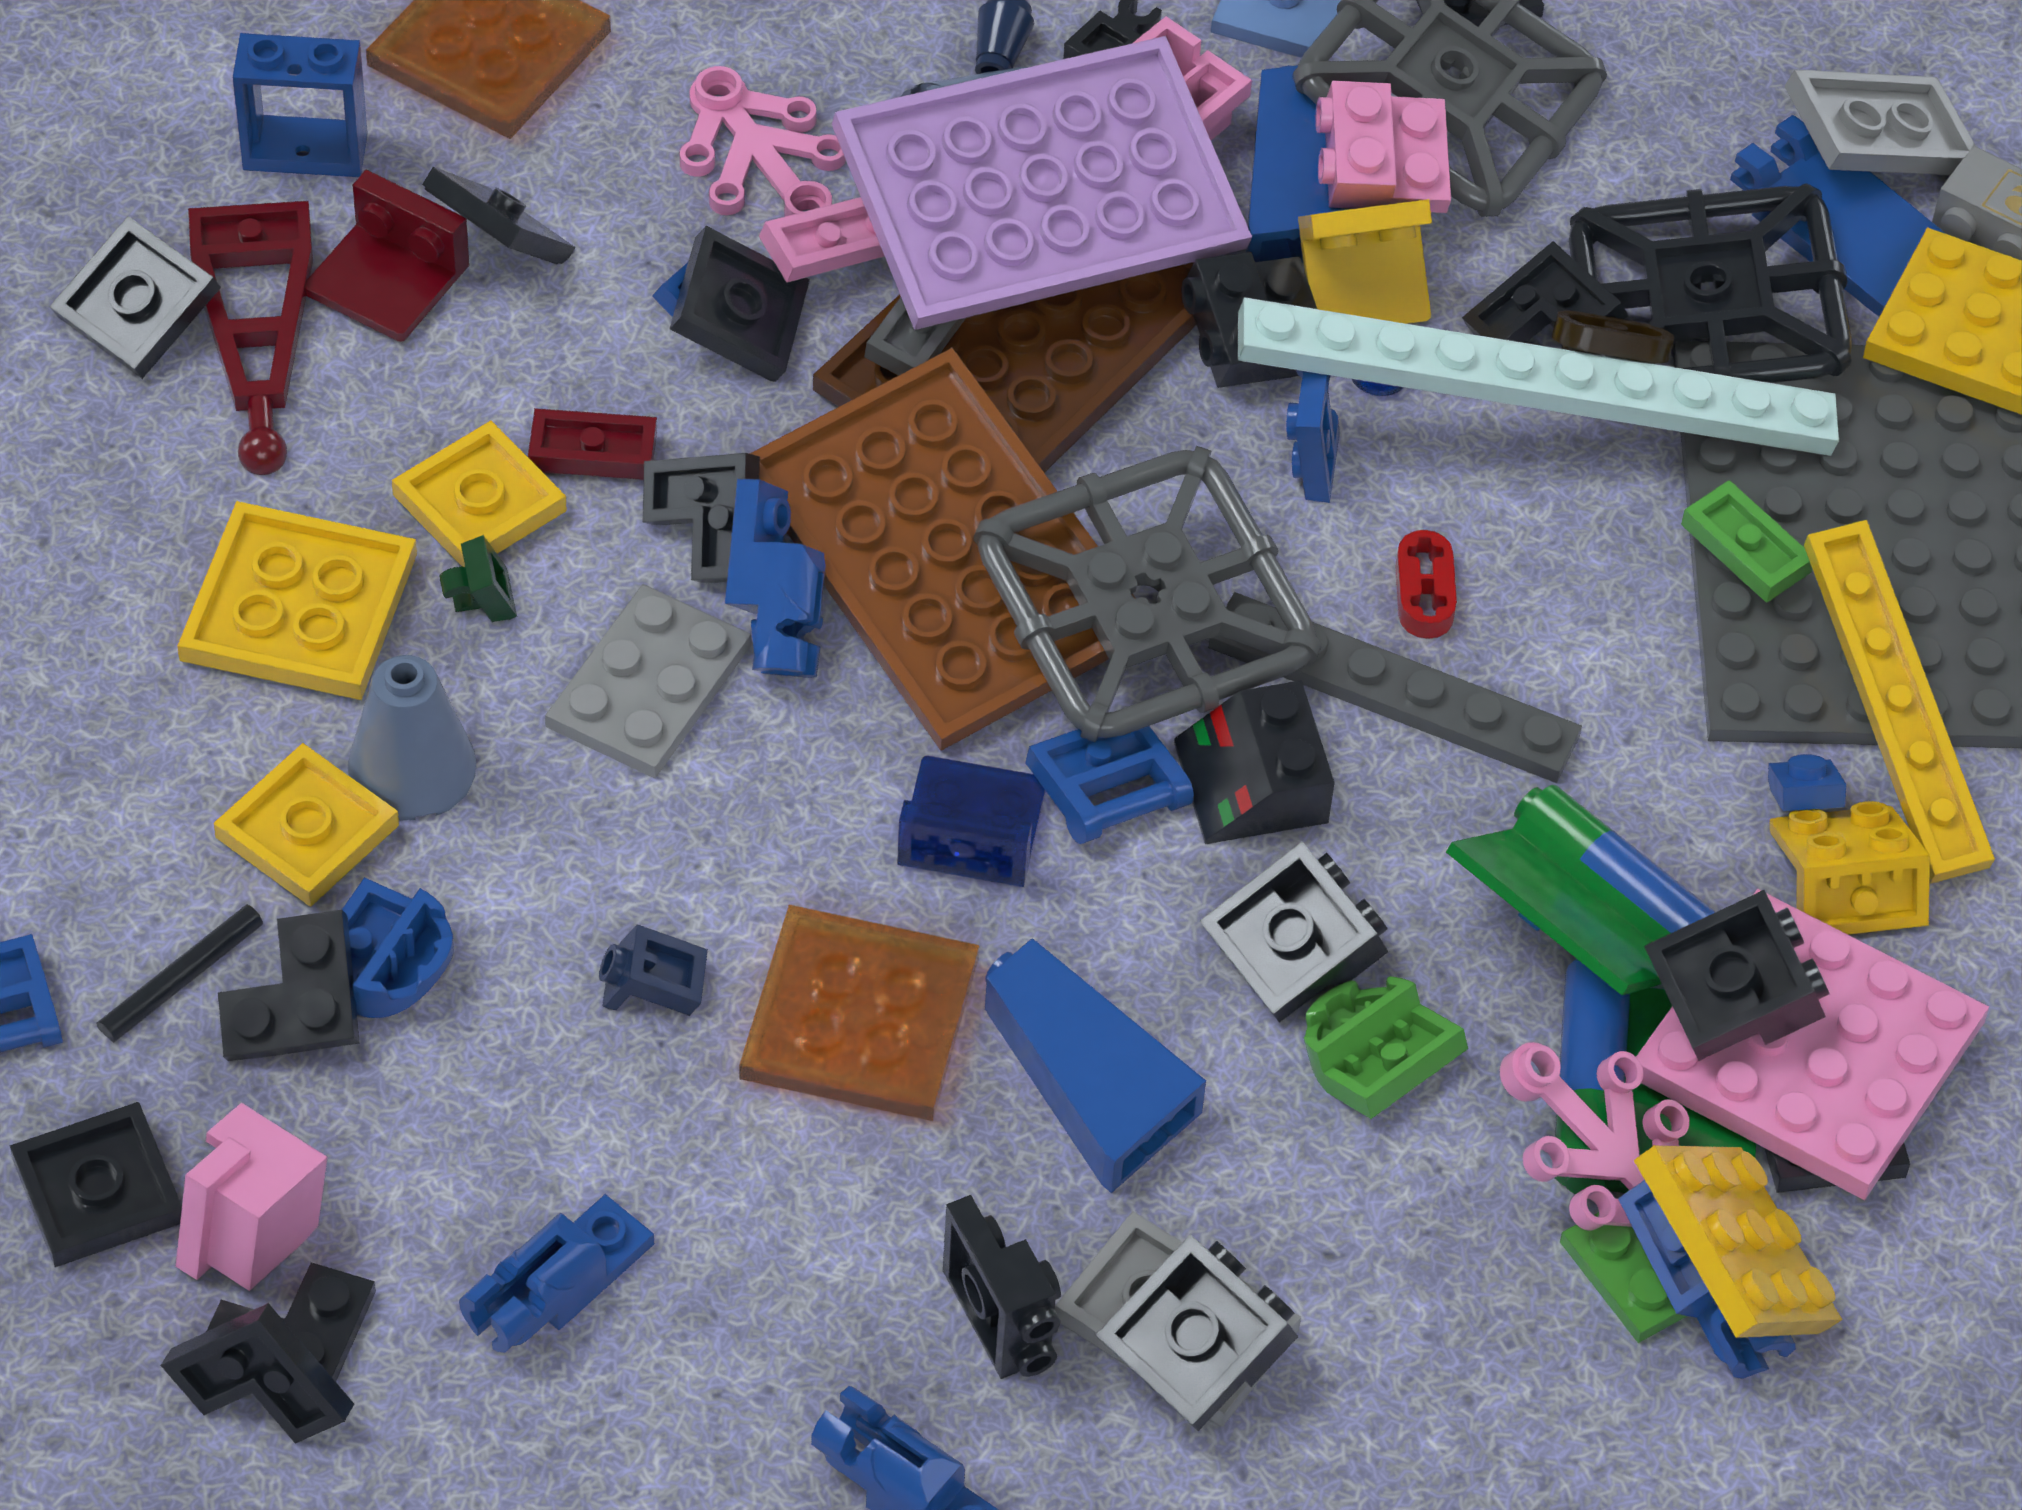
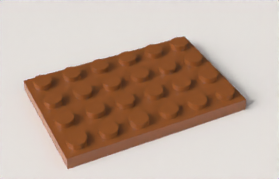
[749,348,1136,751]

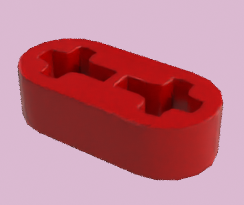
[1395,530,1457,639]

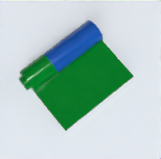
[1446,784,1715,995]
[1555,959,1756,1194]

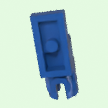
[725,479,826,678]
[1618,1180,1796,1379]
[459,1194,654,1353]
[811,1386,999,1510]

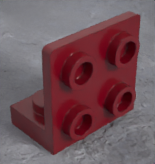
[306,169,470,342]

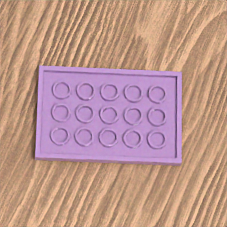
[832,36,1252,330]

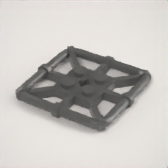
[1292,0,1607,217]
[973,446,1321,742]

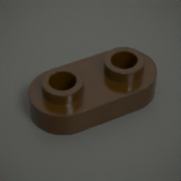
[1552,310,1675,364]

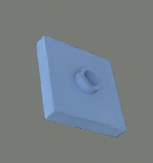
[1211,0,1341,58]

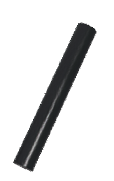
[96,904,263,1043]

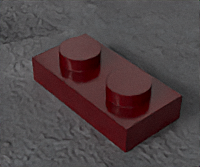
[528,408,657,480]

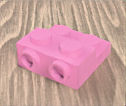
[1316,81,1451,213]

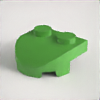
[1303,976,1469,1119]

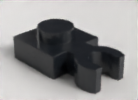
[1063,0,1162,59]

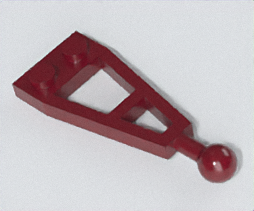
[188,200,313,475]

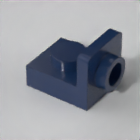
[599,924,708,1016]

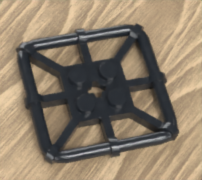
[1568,183,1852,383]

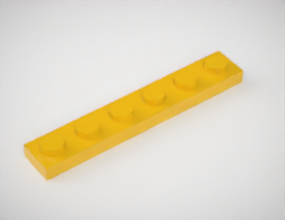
[1804,520,1995,884]

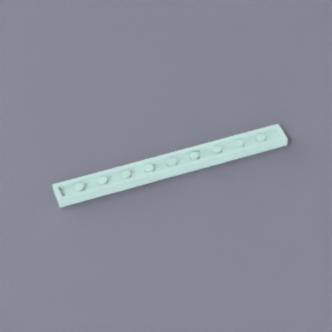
[1238,297,1839,456]

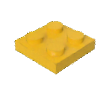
[392,420,567,567]
[213,743,399,907]

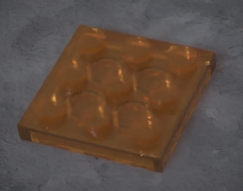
[366,0,611,139]
[739,904,980,1121]

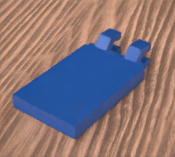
[1730,115,1946,317]

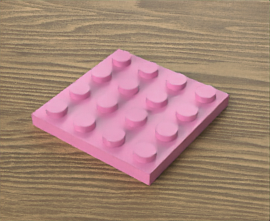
[1636,889,1989,1200]

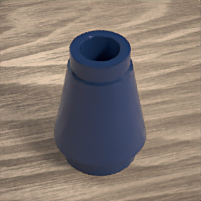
[975,0,1035,74]

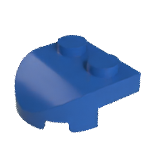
[342,877,454,1018]

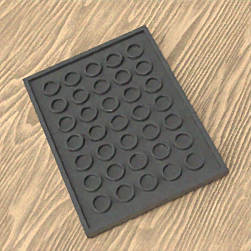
[1673,340,2022,748]

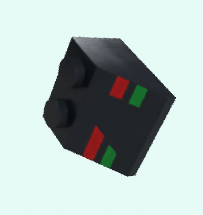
[1174,680,1335,844]

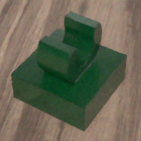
[439,535,517,622]

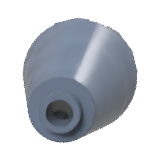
[348,655,476,821]

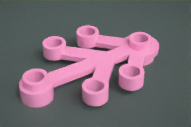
[680,66,846,217]
[1500,1042,1689,1231]

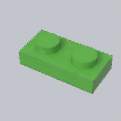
[1681,480,1812,603]
[1560,1212,1687,1343]

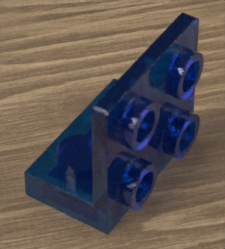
[897,756,1046,887]

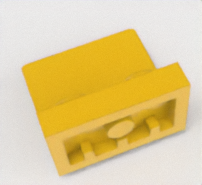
[1298,199,1432,324]
[1769,801,1930,935]

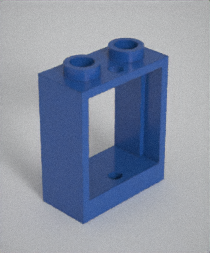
[232,33,368,177]

